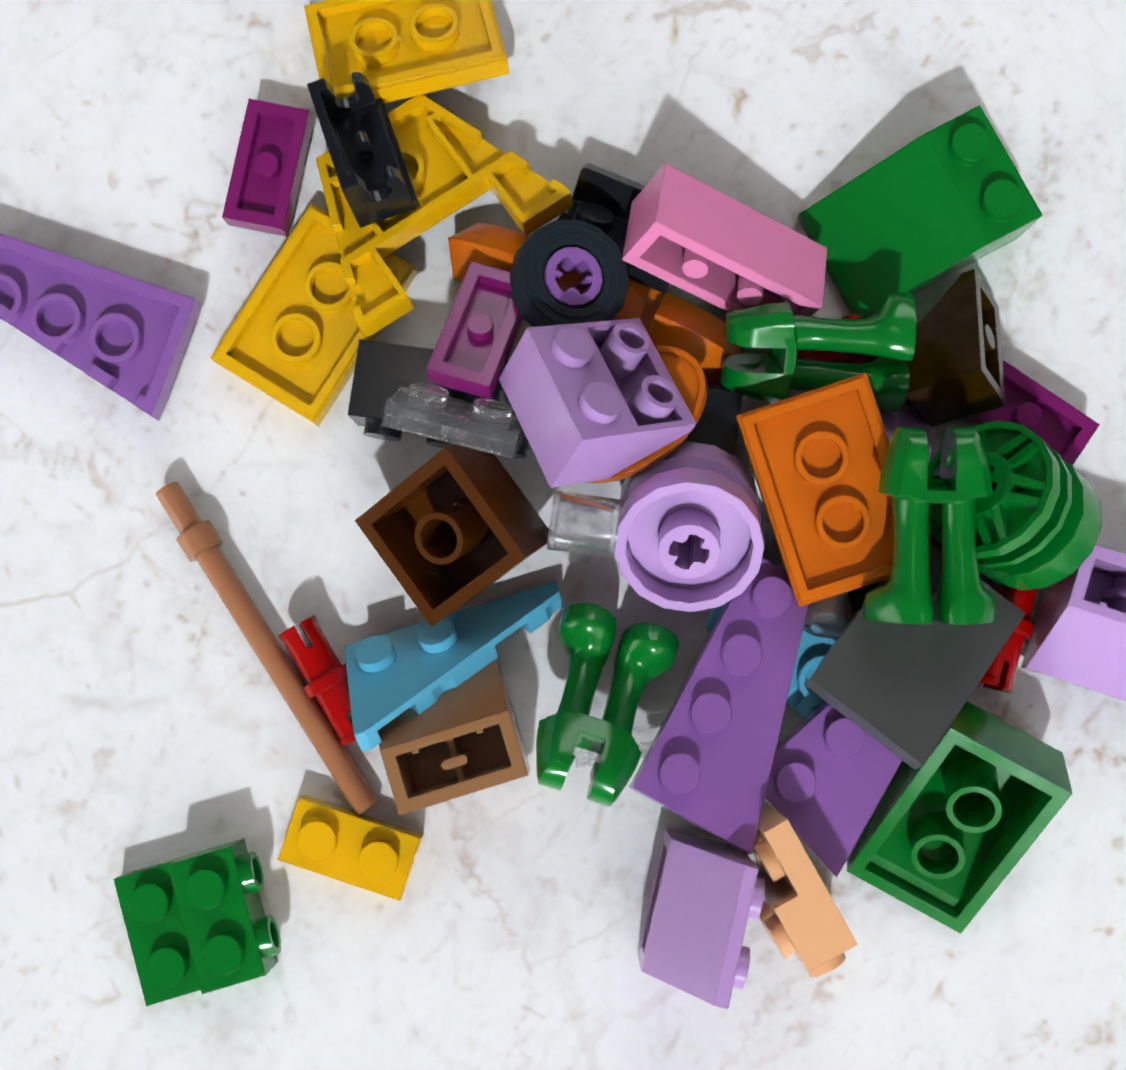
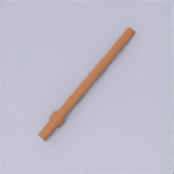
[155,482,379,815]

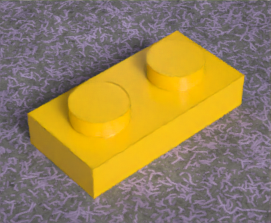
[278,795,423,901]

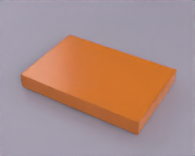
[736,373,930,607]

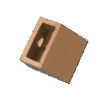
[377,658,531,816]

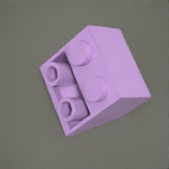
[499,318,697,488]
[1021,544,1126,701]
[638,829,765,1009]

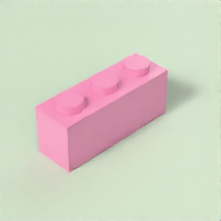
[622,163,827,317]

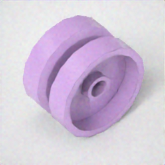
[615,441,765,612]

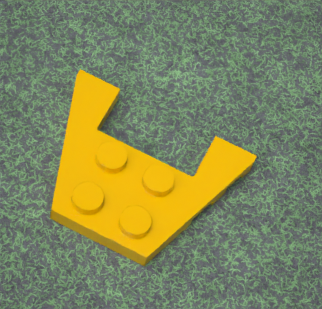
[316,95,573,339]

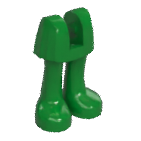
[720,292,916,414]
[863,427,996,625]
[536,602,679,806]

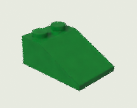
[797,105,1043,319]
[847,701,1073,934]

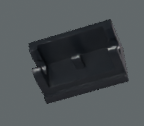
[307,72,420,228]

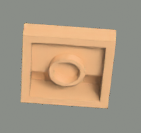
[752,802,858,977]

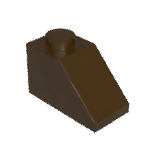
[905,269,1006,427]

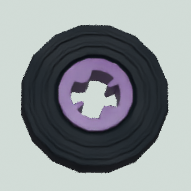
[509,220,629,327]

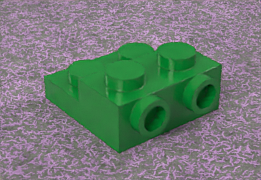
[113,838,281,1006]

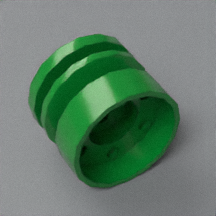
[928,420,1102,591]

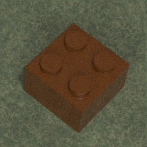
[355,433,555,627]

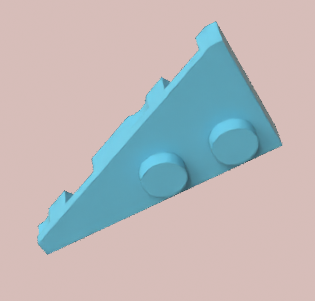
[344,581,564,752]

